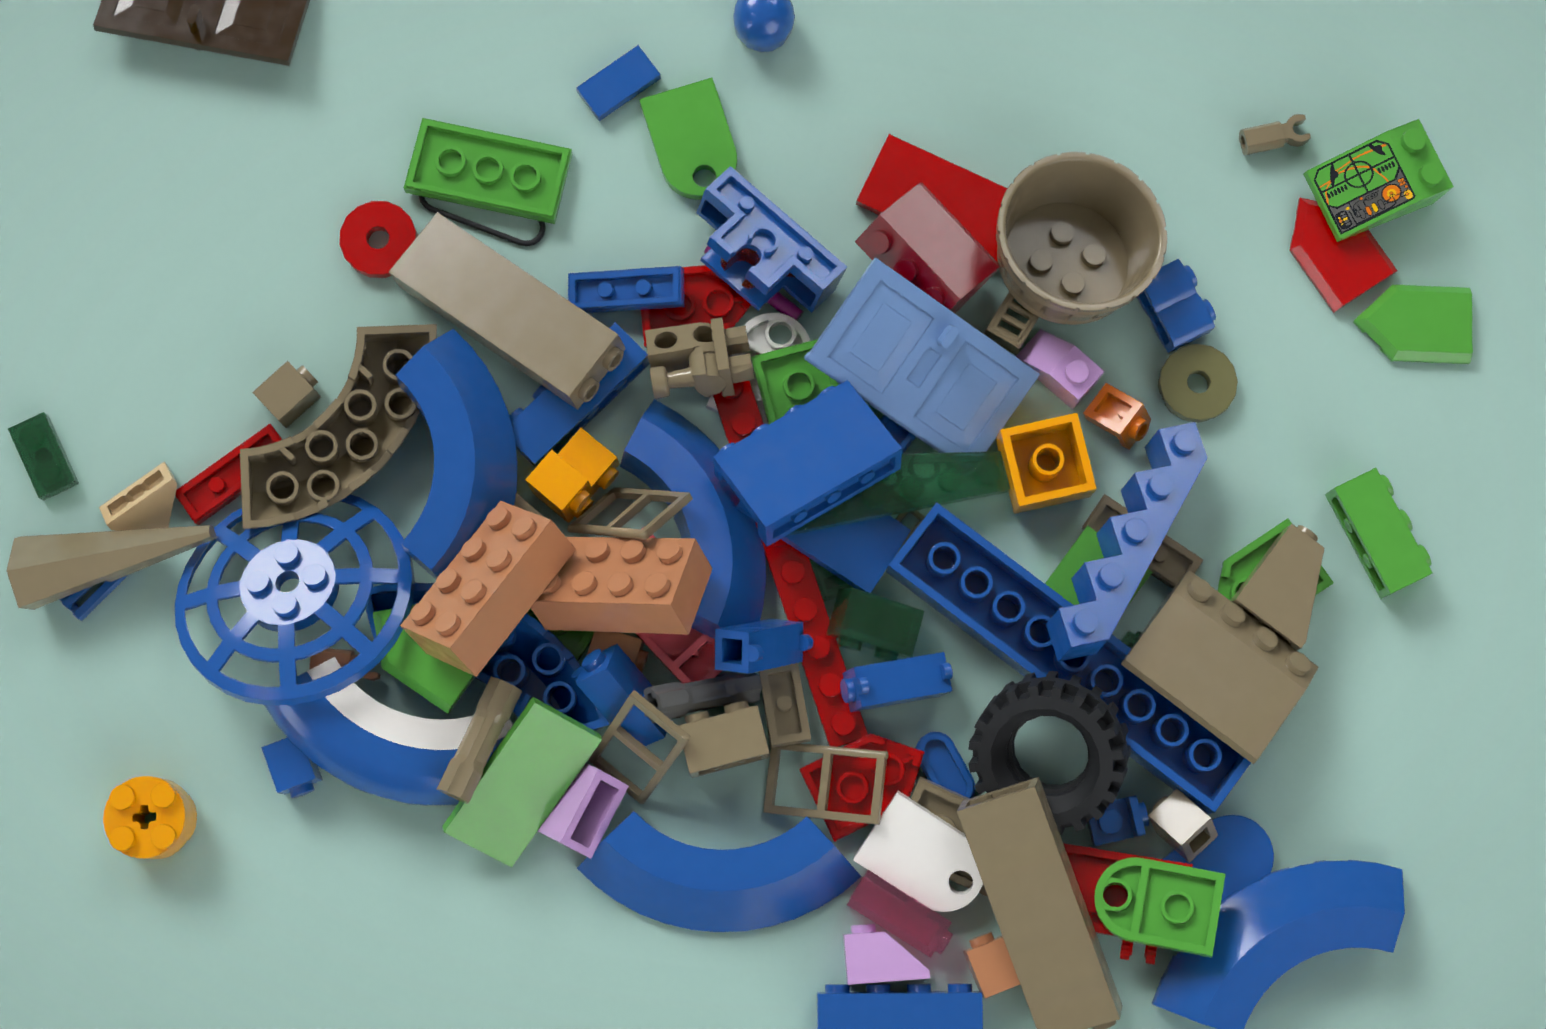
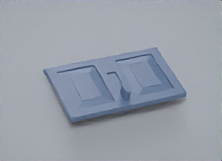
[804,258,1040,474]

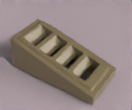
[984,292,1039,355]

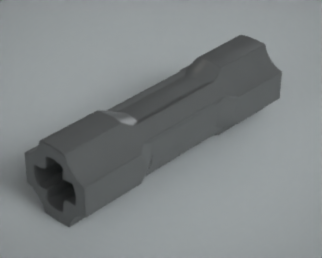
[644,672,763,723]

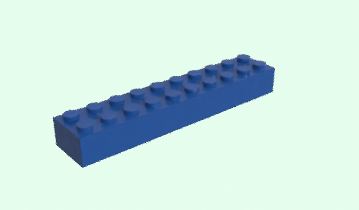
[886,502,1251,814]

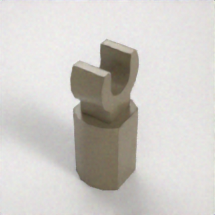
[1239,114,1311,156]

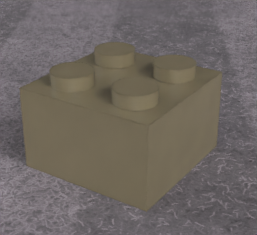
[678,701,770,778]

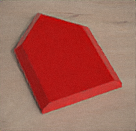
[1289,198,1398,313]
[641,265,752,348]
[799,733,925,842]

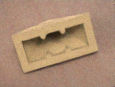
[99,462,177,531]

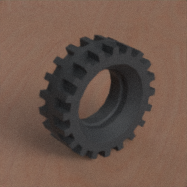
[968,671,1131,835]

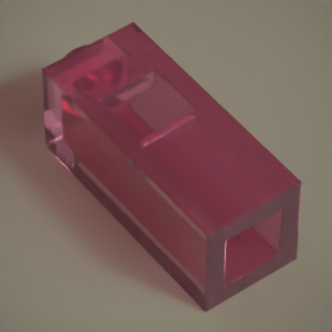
[845,870,953,958]

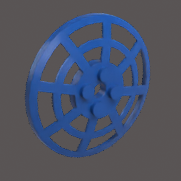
[175,494,415,706]

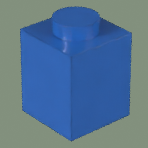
[261,738,323,799]

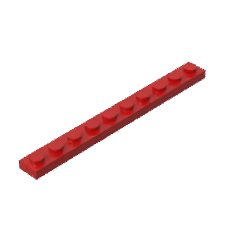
[713,381,868,747]

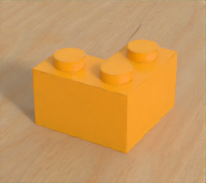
[525,427,619,523]

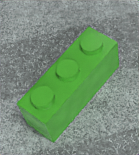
[1325,468,1433,599]

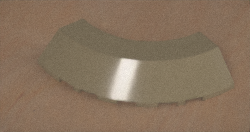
[240,324,437,530]

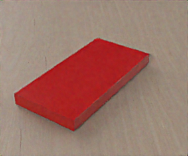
[856,134,1008,261]

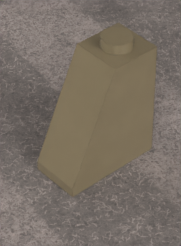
[1230,524,1325,650]

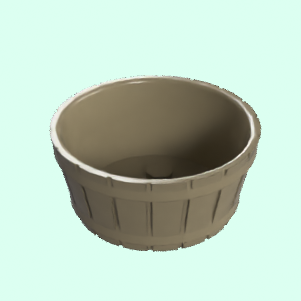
[996,152,1167,325]

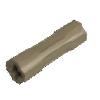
[437,677,522,804]

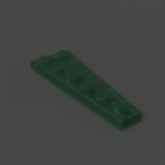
[786,451,1010,536]

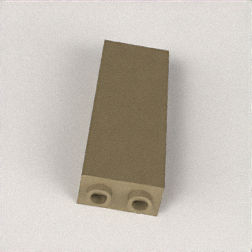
[389,212,626,410]
[957,777,1123,1029]

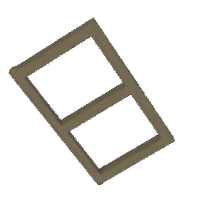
[567,487,693,540]
[588,690,690,804]
[763,743,889,825]

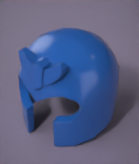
[733,0,795,53]

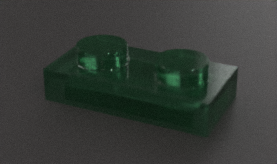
[8,412,79,501]

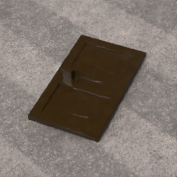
[93,0,310,66]

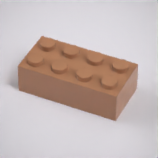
[400,501,576,677]
[531,537,713,635]

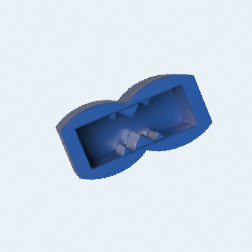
[1137,259,1216,353]

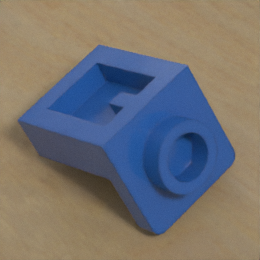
[1087,795,1149,846]

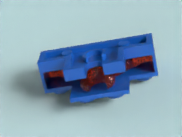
[696,166,847,313]

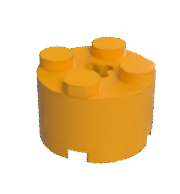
[103,776,197,859]

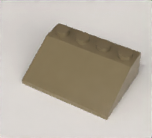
[1121,570,1319,764]

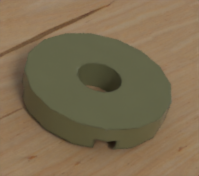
[1158,344,1238,423]

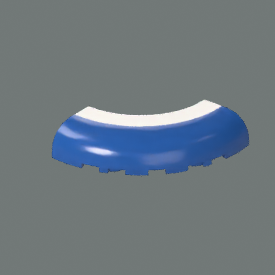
[264,657,513,806]

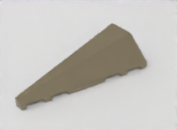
[6,525,217,610]

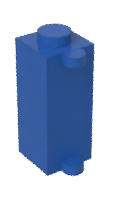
[715,618,813,674]
[571,644,667,746]
[840,652,953,712]

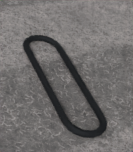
[419,196,546,246]

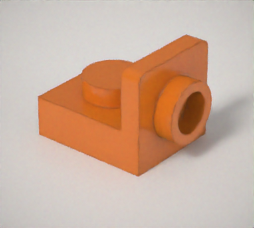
[1083,383,1151,450]

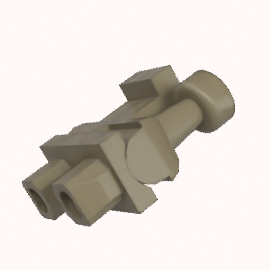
[645,317,754,399]

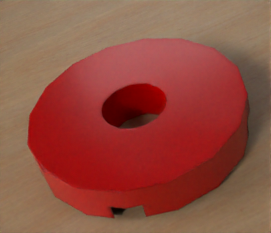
[339,201,418,278]

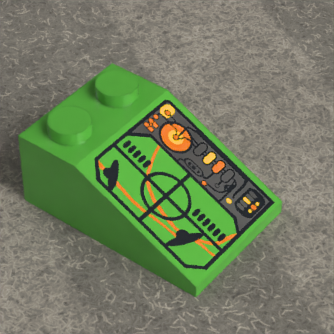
[1303,119,1454,242]

